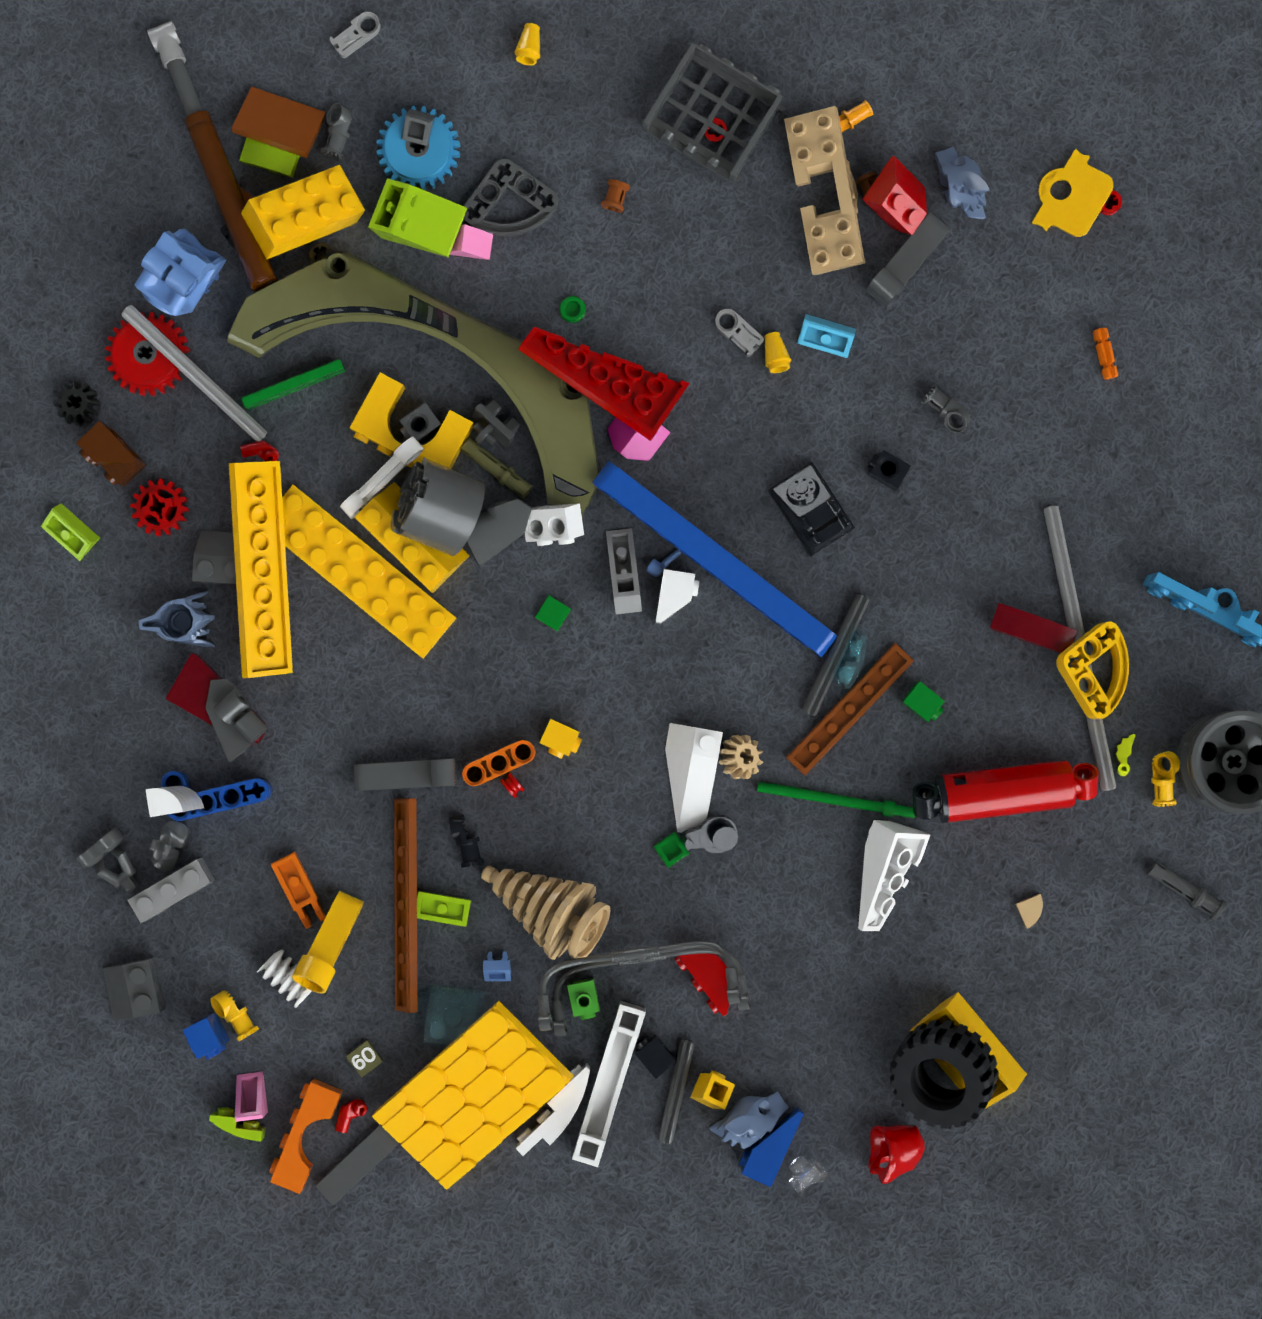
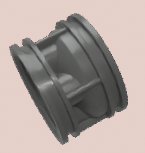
[1177,711,1262,814]

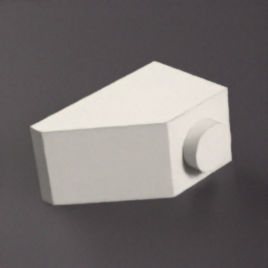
[656,569,699,624]

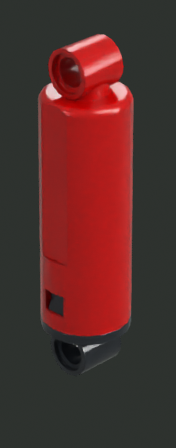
[913,760,1099,823]

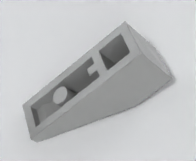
[606,528,642,614]

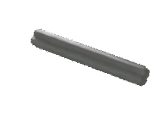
[658,1039,694,1144]

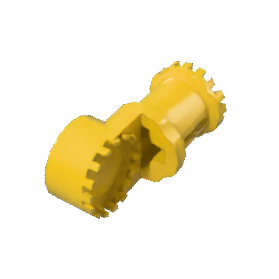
[1151,751,1180,807]
[210,990,259,1042]

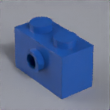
[182,1012,230,1060]

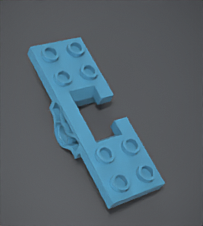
[1142,572,1262,648]

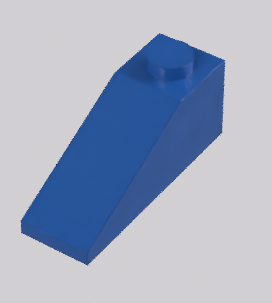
[738,1108,804,1187]

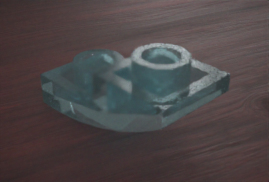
[838,635,868,689]

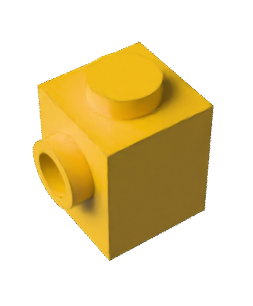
[540,719,582,759]
[690,1071,735,1110]

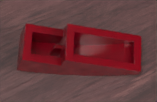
[990,603,1078,653]

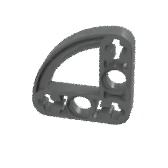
[464,159,559,236]

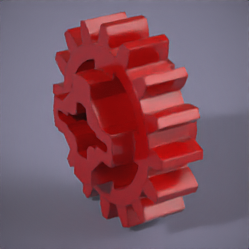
[130,479,190,537]

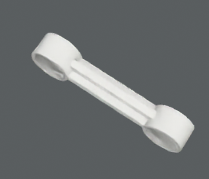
[340,437,424,519]

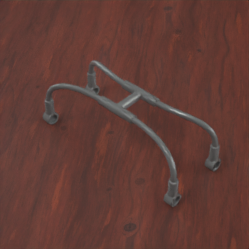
[537,941,751,1037]

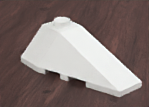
[665,723,723,833]
[858,820,930,931]

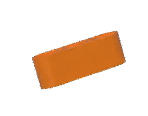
[462,740,536,786]

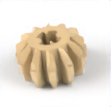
[718,735,763,779]

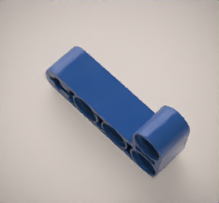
[161,771,272,821]

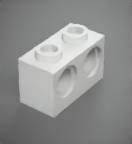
[525,503,584,546]

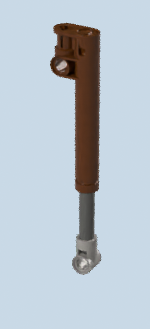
[147,20,279,293]

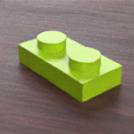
[417,891,471,927]

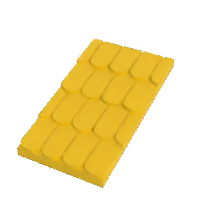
[372,1001,574,1190]

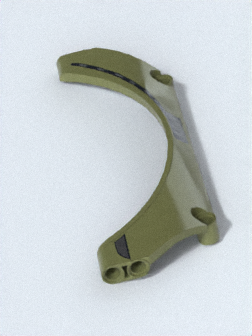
[227,252,600,517]

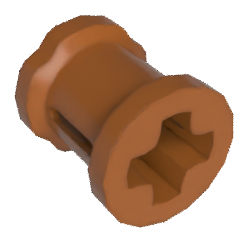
[601,179,630,213]

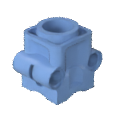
[134,229,227,316]

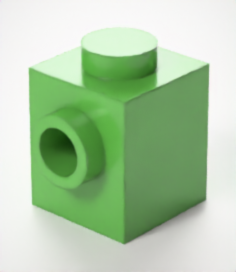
[567,978,600,1020]

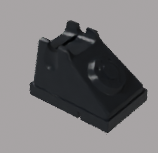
[768,462,855,557]

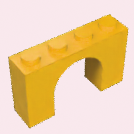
[350,372,474,468]

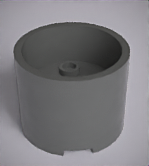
[391,457,485,556]

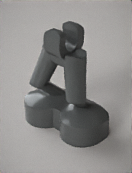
[149,820,190,872]
[76,827,138,892]

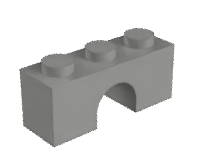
[127,858,216,923]

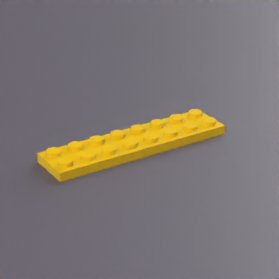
[229,461,293,678]
[282,485,457,659]

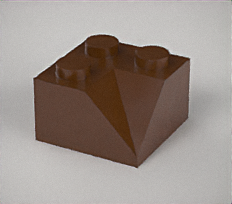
[76,421,147,487]

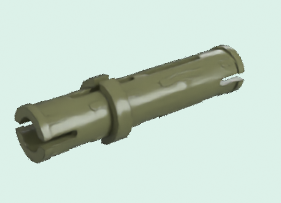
[460,438,533,499]

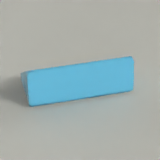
[797,314,856,358]

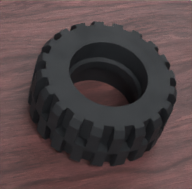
[889,1020,998,1129]

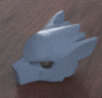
[935,147,990,219]
[139,590,215,647]
[709,1091,789,1149]

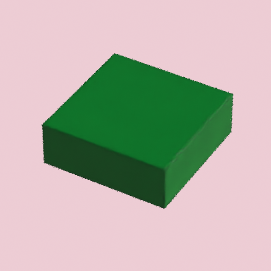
[535,595,572,632]
[653,832,690,868]

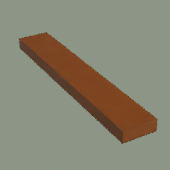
[785,643,914,776]

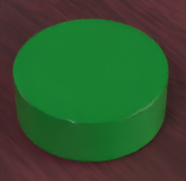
[559,296,586,323]

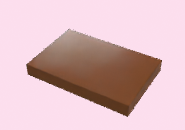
[232,86,326,158]

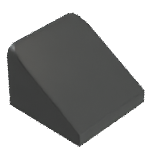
[402,109,435,146]

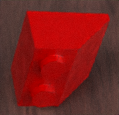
[862,156,927,235]

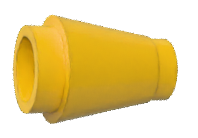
[514,23,540,65]
[764,332,791,373]

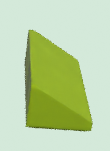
[40,503,100,561]

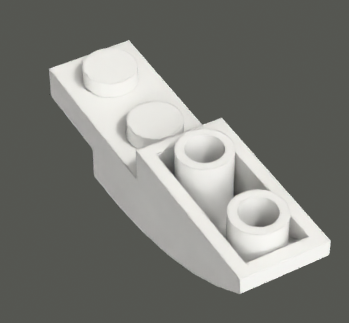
[516,1063,590,1156]

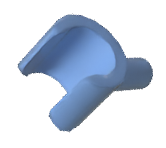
[646,549,681,577]

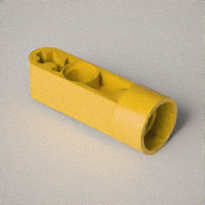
[291,891,364,994]

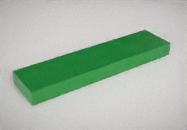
[241,359,346,410]

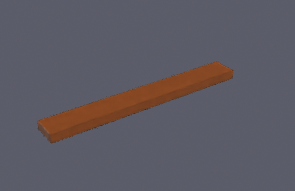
[394,798,418,1013]

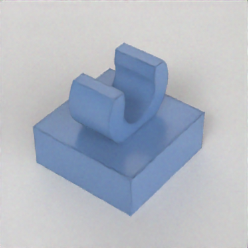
[483,952,511,981]

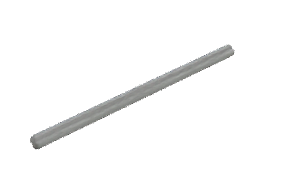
[1044,505,1116,791]

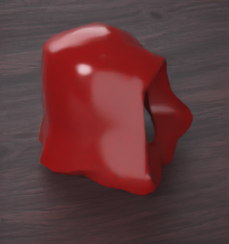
[868,1125,925,1184]

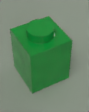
[901,681,945,722]

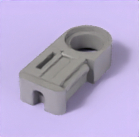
[330,12,381,58]
[715,309,764,357]

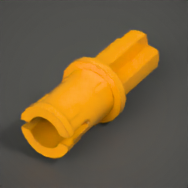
[839,100,873,132]

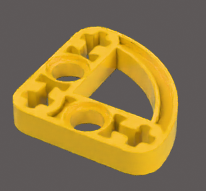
[1056,622,1129,719]

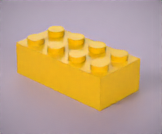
[241,165,365,259]

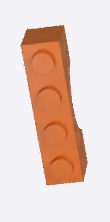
[269,1079,343,1194]

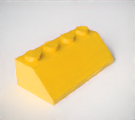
[355,482,470,593]
[910,992,1027,1109]

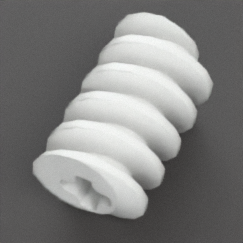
[257,949,312,1008]

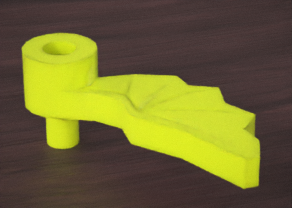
[1115,734,1136,776]

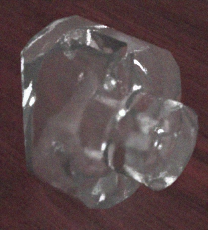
[788,1155,829,1197]

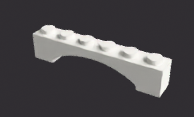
[572,1000,646,1167]

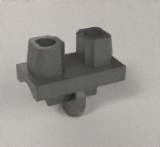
[471,399,520,450]

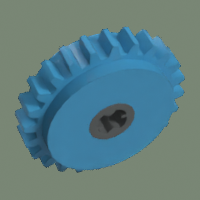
[376,106,461,190]

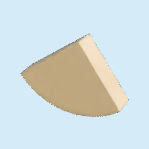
[1015,893,1043,929]

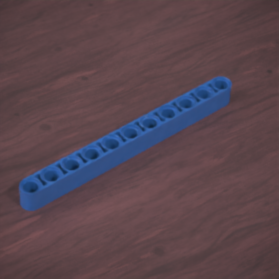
[592,461,837,658]

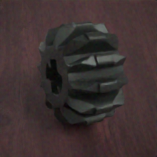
[54,381,101,426]

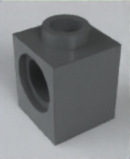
[400,402,441,443]

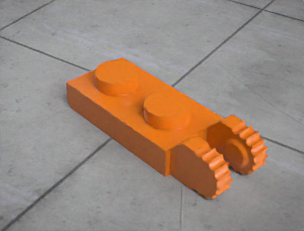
[271,851,326,929]

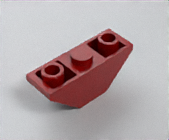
[674,953,729,1017]

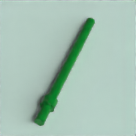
[757,781,915,818]

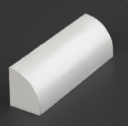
[146,786,204,817]

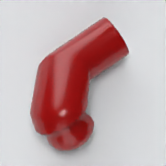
[240,440,279,462]
[335,1099,368,1133]

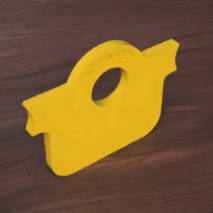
[1032,149,1114,237]

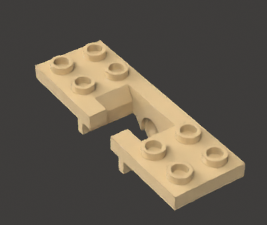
[784,106,865,275]

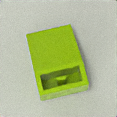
[368,178,467,258]

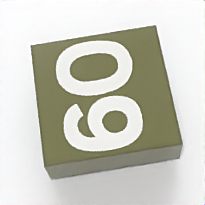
[346,1040,384,1078]

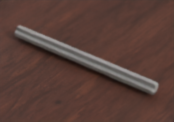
[121,305,267,442]

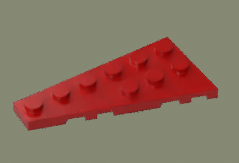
[518,327,690,441]

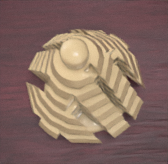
[481,866,611,960]

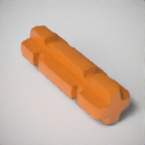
[1093,327,1118,380]

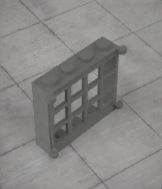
[641,42,786,184]

